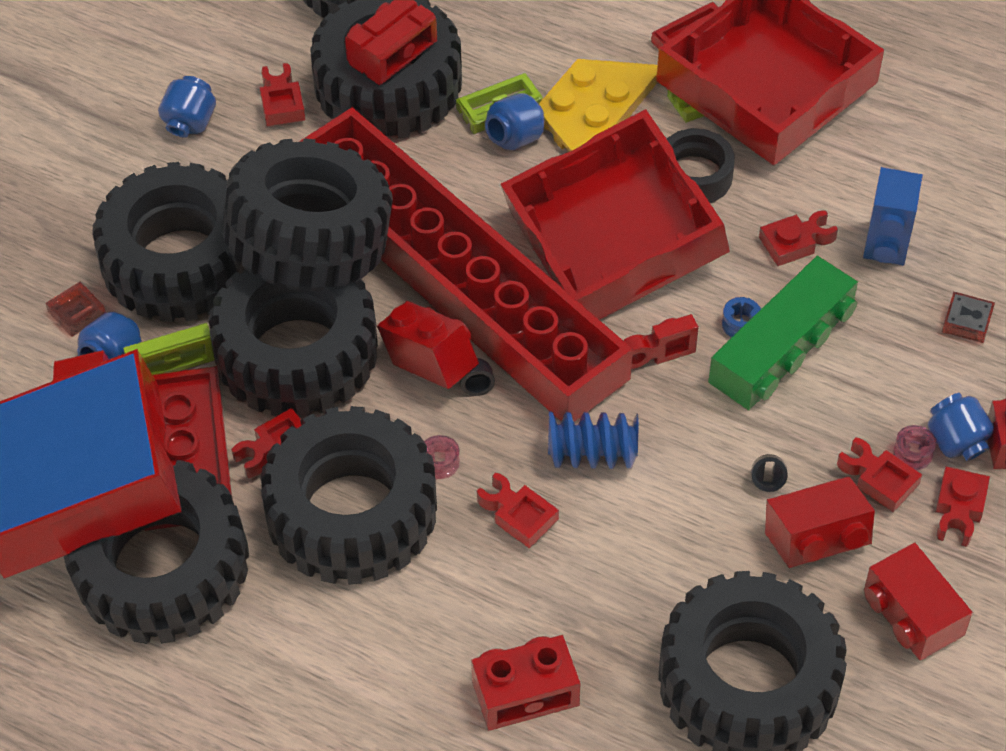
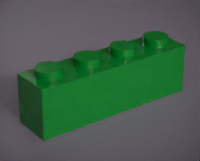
[708,255,858,411]

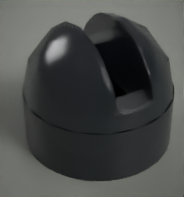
[460,358,495,396]
[751,454,788,492]

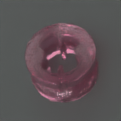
[893,425,936,470]
[424,435,460,479]

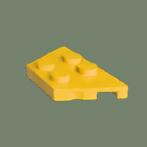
[539,59,658,152]

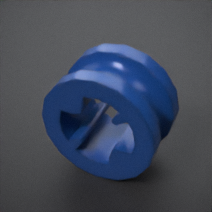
[722,297,761,337]

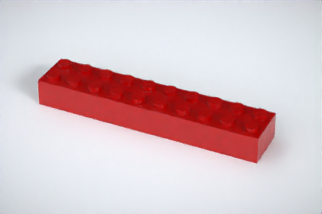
[299,107,633,422]

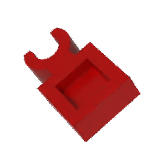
[260,63,306,126]
[759,210,838,266]
[624,314,699,369]
[231,408,301,478]
[837,437,922,512]
[935,466,990,547]
[477,472,559,549]

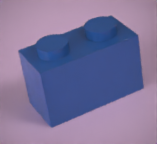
[863,167,923,266]

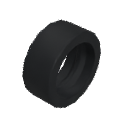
[666,128,735,203]

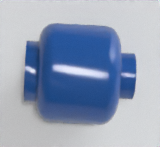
[158,76,216,138]
[485,93,545,150]
[77,312,142,359]
[927,393,994,461]

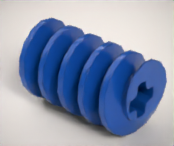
[548,411,639,470]

